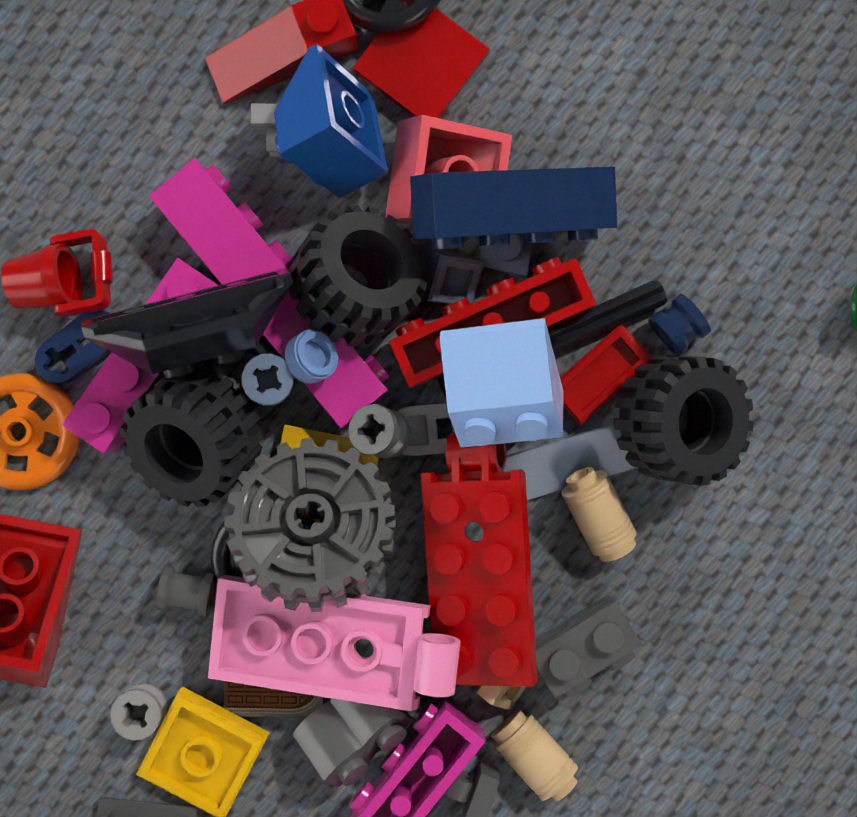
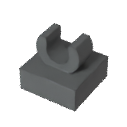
[445,761,500,817]

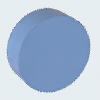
[285,329,338,384]

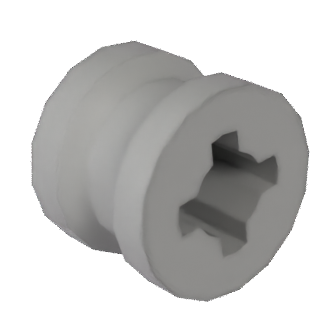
[110,683,168,741]

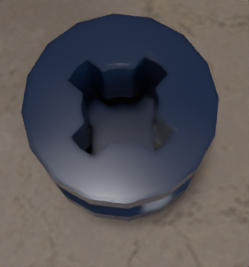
[648,294,711,356]

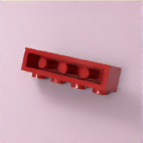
[389,257,597,390]

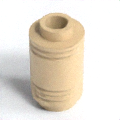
[561,467,637,562]
[491,709,578,801]

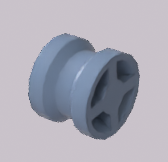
[242,354,293,406]

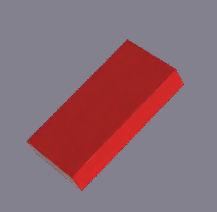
[560,324,652,426]

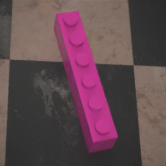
[149,158,390,429]

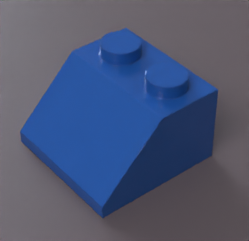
[274,44,388,198]

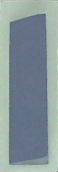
[444,423,638,500]

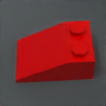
[0,514,82,688]

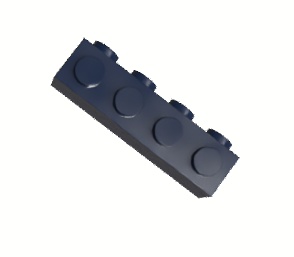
[410,167,617,249]

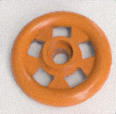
[0,373,80,491]

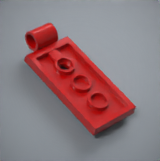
[421,433,538,687]

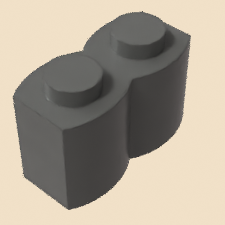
[292,698,413,787]

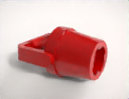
[1,229,113,317]

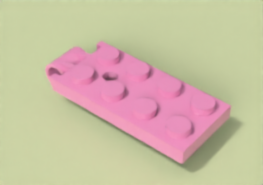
[208,575,461,711]

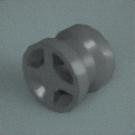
[348,404,411,459]

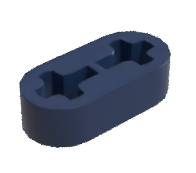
[35,310,111,384]

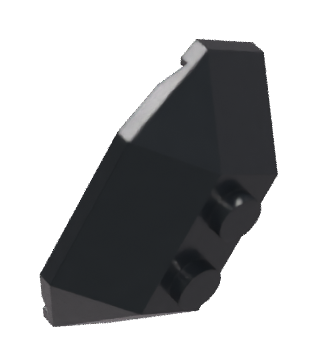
[81,268,293,378]

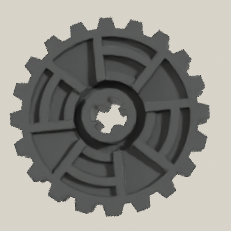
[224,438,396,612]

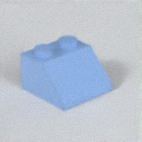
[440,318,564,448]

